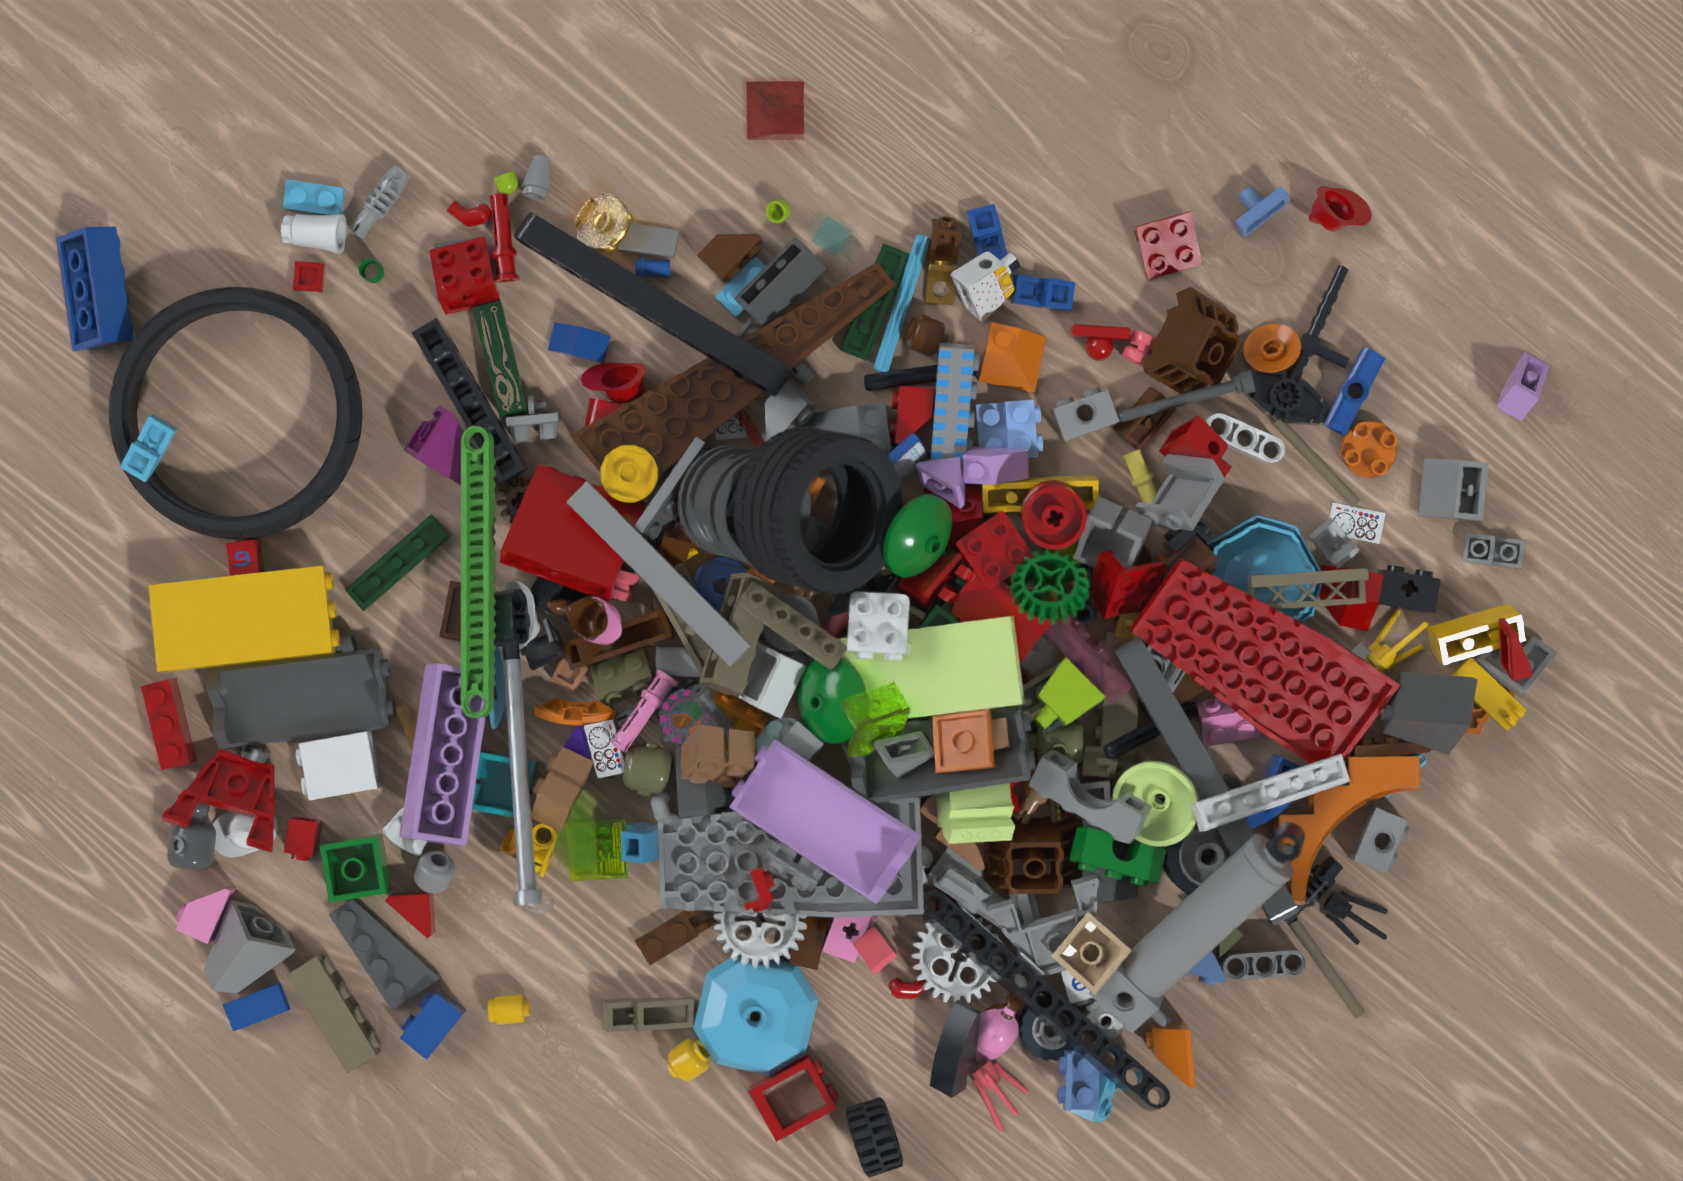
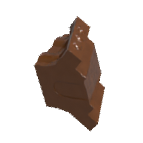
[1142,287,1242,394]
[984,816,1081,894]

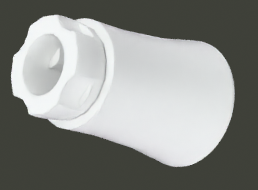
[281,214,347,254]

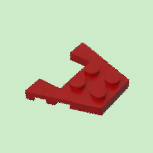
[162,749,275,853]

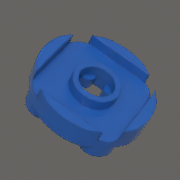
[693,557,747,613]

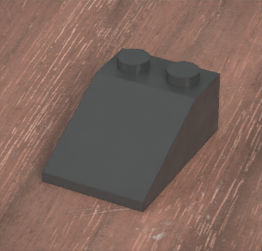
[800,402,891,470]

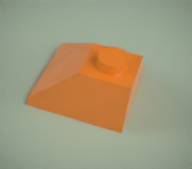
[978,323,1046,393]
[1145,1020,1196,1088]

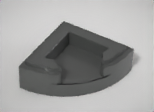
[240,745,271,763]

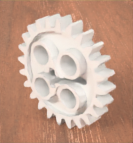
[713,911,807,969]
[910,916,1003,1003]

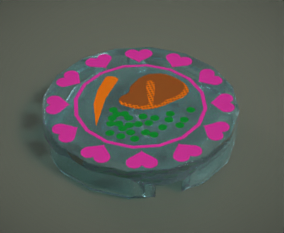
[660,688,717,746]

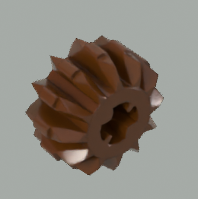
[497,477,531,524]

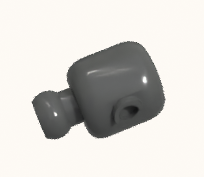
[167,802,216,870]

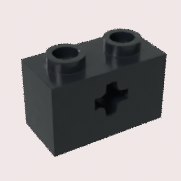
[1378,565,1441,613]

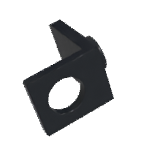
[523,618,565,671]

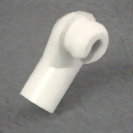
[651,792,680,822]

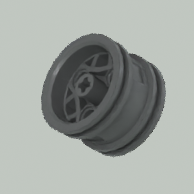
[678,445,811,565]

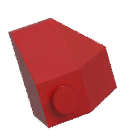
[1319,564,1384,631]

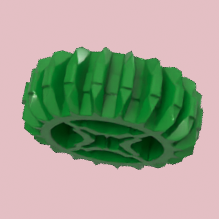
[1010,548,1090,626]

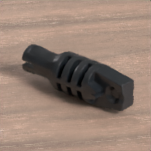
[1284,856,1343,925]

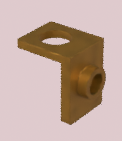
[925,261,958,305]

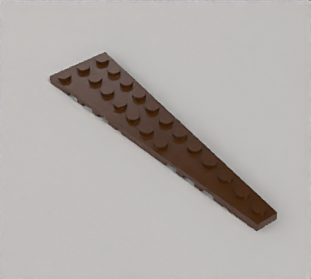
[570,262,896,504]

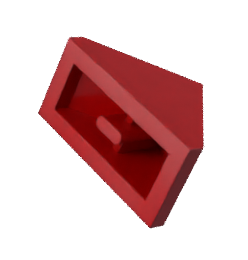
[385,891,436,939]

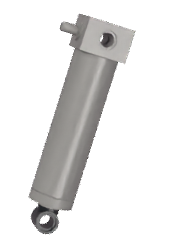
[1089,822,1305,1033]

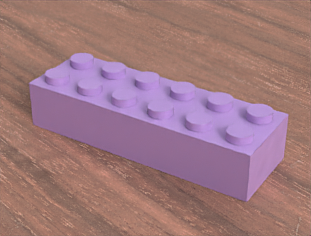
[400,663,485,846]

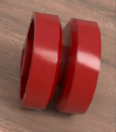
[1020,480,1087,550]

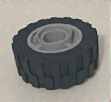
[1018,995,1084,1061]

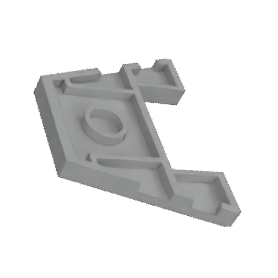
[987,874,1099,978]

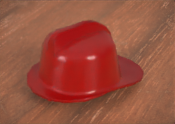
[1308,186,1372,232]
[581,362,647,403]

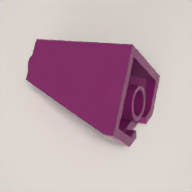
[404,405,476,485]

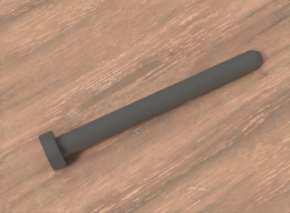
[689,683,758,767]

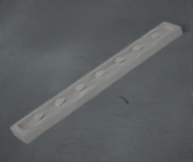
[567,481,752,667]

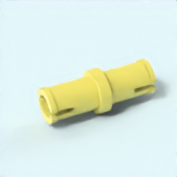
[1123,449,1157,503]

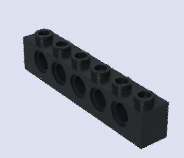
[412,318,529,484]

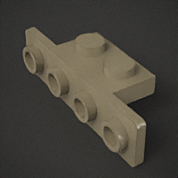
[737,582,847,670]

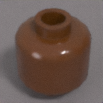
[904,314,949,357]

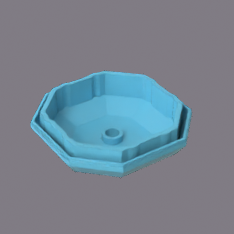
[1208,515,1323,622]
[693,956,818,1076]

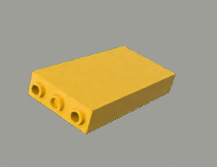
[148,566,340,673]

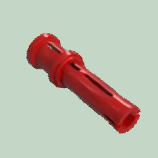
[490,193,520,283]

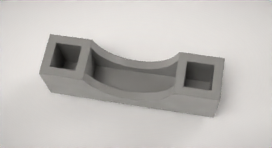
[1028,750,1153,844]

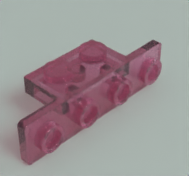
[1044,615,1132,705]

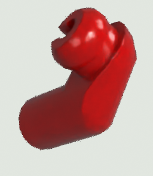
[888,978,926,1000]

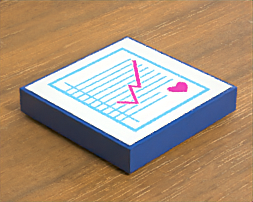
[887,433,930,484]

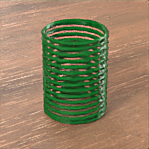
[358,259,384,283]

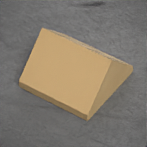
[1051,912,1132,995]

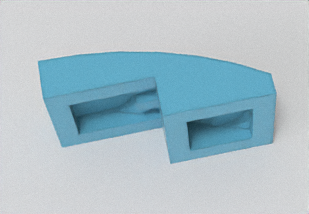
[120,414,178,482]

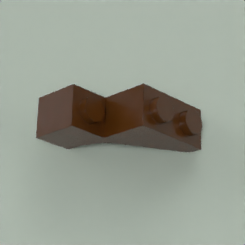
[561,609,672,670]

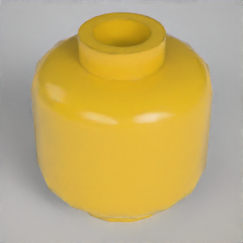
[667,1038,711,1082]

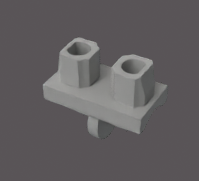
[506,395,561,443]

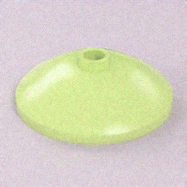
[1113,761,1199,846]

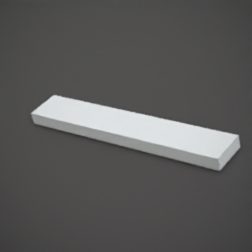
[1191,754,1350,832]

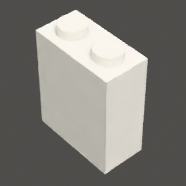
[296,730,382,800]

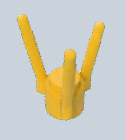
[1366,609,1428,672]

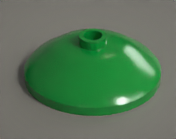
[883,494,952,577]
[797,658,868,743]

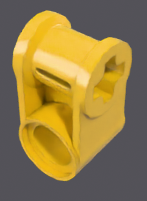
[532,822,559,878]

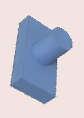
[1235,186,1288,238]

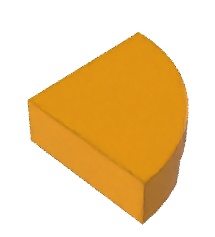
[498,826,516,856]

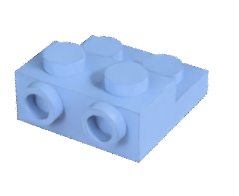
[975,400,1043,459]

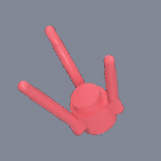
[972,1060,1028,1132]

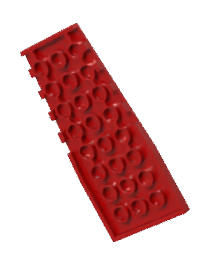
[1131,558,1400,764]

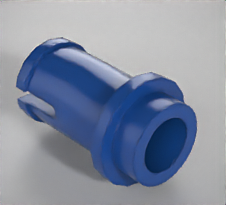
[635,256,670,280]

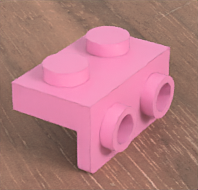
[1196,699,1261,747]

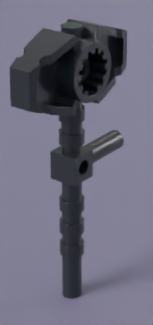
[1245,265,1350,425]

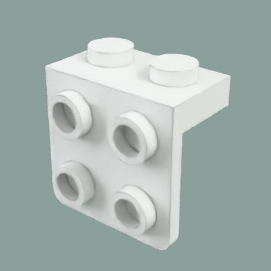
[847,592,911,661]

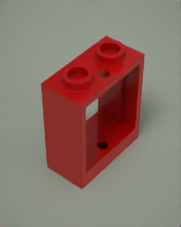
[748,1053,839,1142]

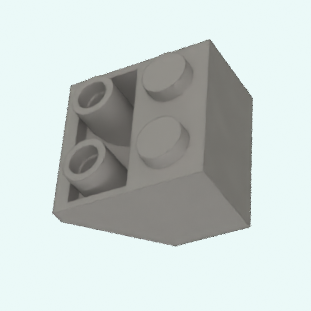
[1418,458,1489,521]

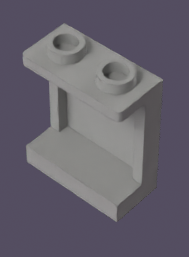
[1135,454,1225,531]

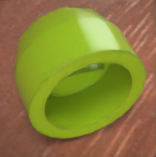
[493,171,518,194]
[766,199,791,224]

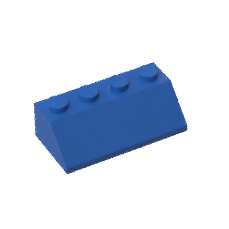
[56,226,133,351]

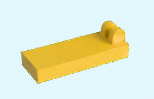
[1450,657,1527,731]

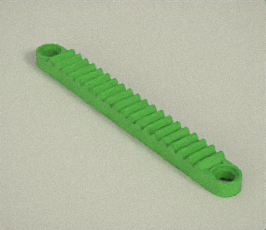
[461,426,496,718]

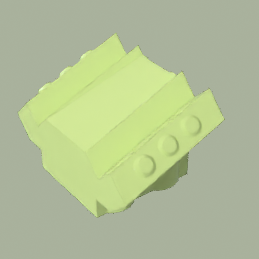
[935,783,1015,844]

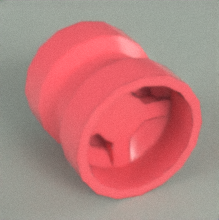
[1121,329,1155,367]
[611,570,640,603]

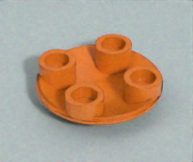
[1341,420,1398,478]

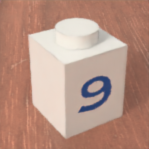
[1060,970,1093,1006]

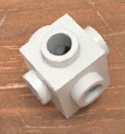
[1083,999,1123,1039]

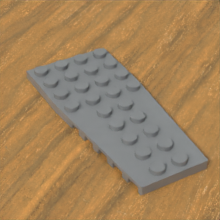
[657,797,924,917]

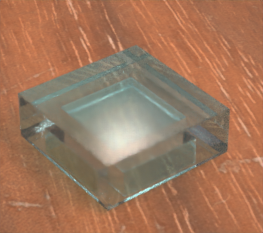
[812,216,851,257]

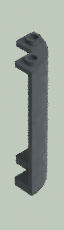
[207,648,396,749]
[848,704,1036,804]

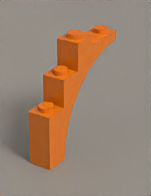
[1274,756,1421,905]

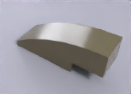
[601,998,694,1032]

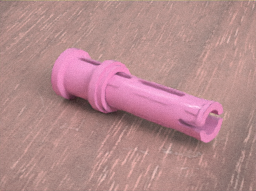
[611,669,679,753]

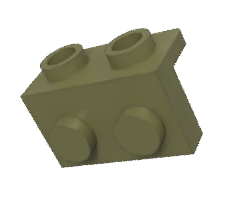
[589,647,654,705]

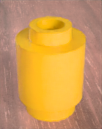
[488,994,531,1025]

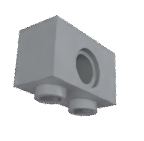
[1051,387,1119,443]
[1349,805,1409,874]

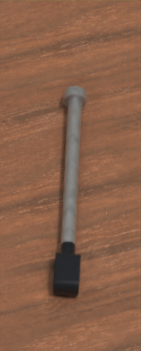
[494,589,543,906]

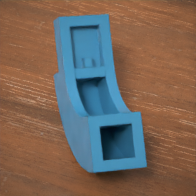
[621,822,658,863]

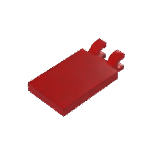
[938,559,1051,663]

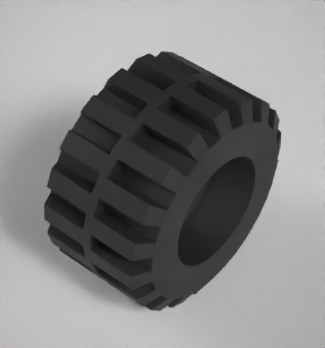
[846,1097,903,1177]

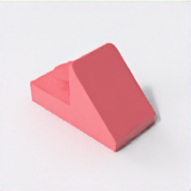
[853,927,897,974]

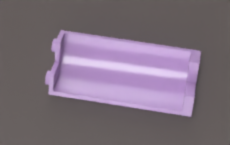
[730,739,922,904]

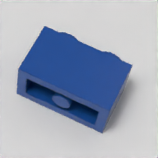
[400,989,466,1060]

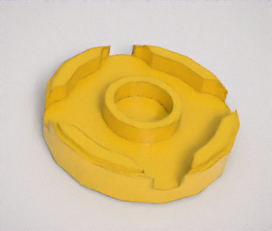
[600,445,658,503]

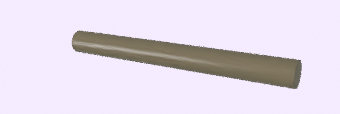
[1272,419,1360,507]
[1289,918,1365,1018]

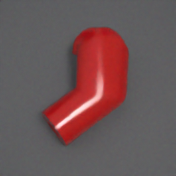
[447,201,492,227]

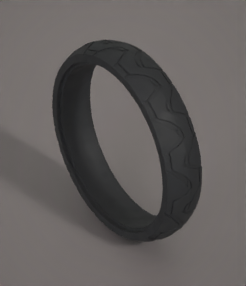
[109,287,363,539]

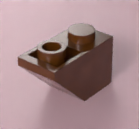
[697,234,763,282]

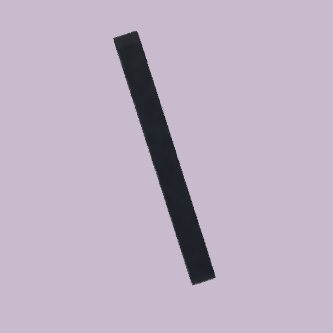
[513,212,792,397]
[919,890,1170,1112]

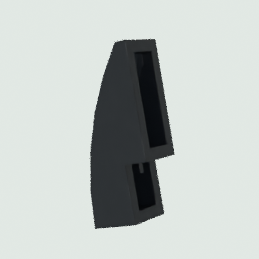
[929,1000,981,1098]

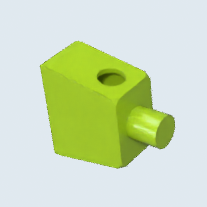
[1033,658,1105,729]

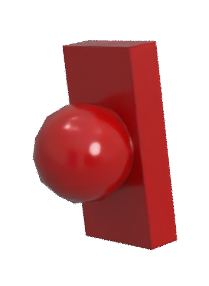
[1070,324,1131,361]

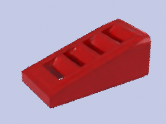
[1498,618,1533,681]

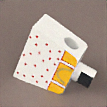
[950,252,1020,323]

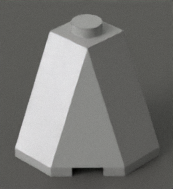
[204,900,296,994]

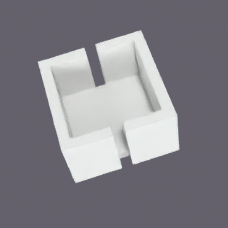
[733,642,806,718]

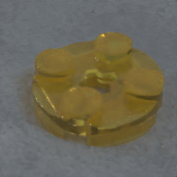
[575,194,633,253]

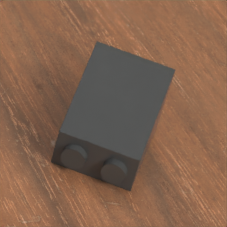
[1381,672,1478,755]

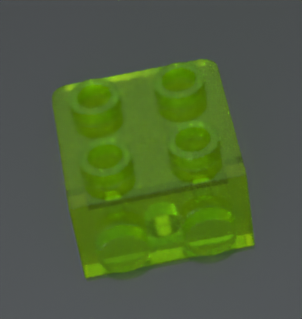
[841,682,911,757]

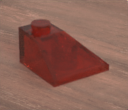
[746,81,804,140]

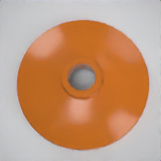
[1243,324,1301,373]

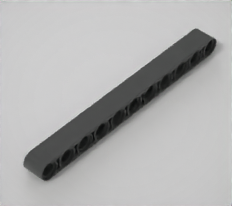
[1113,636,1299,926]

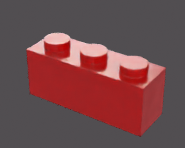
[141,678,197,770]

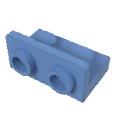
[1058,1050,1099,1111]

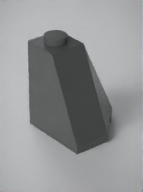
[675,738,736,817]

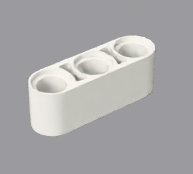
[1205,413,1285,464]

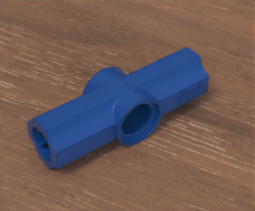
[1323,347,1386,435]

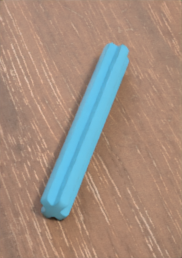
[874,234,930,372]

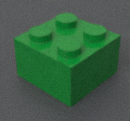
[320,833,392,903]

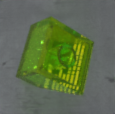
[567,818,628,882]

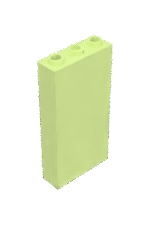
[837,616,1025,724]

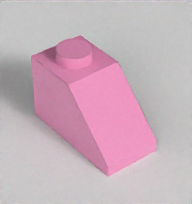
[175,885,236,944]

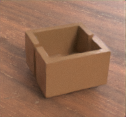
[680,725,755,787]
[530,747,594,832]

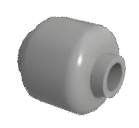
[414,851,455,893]

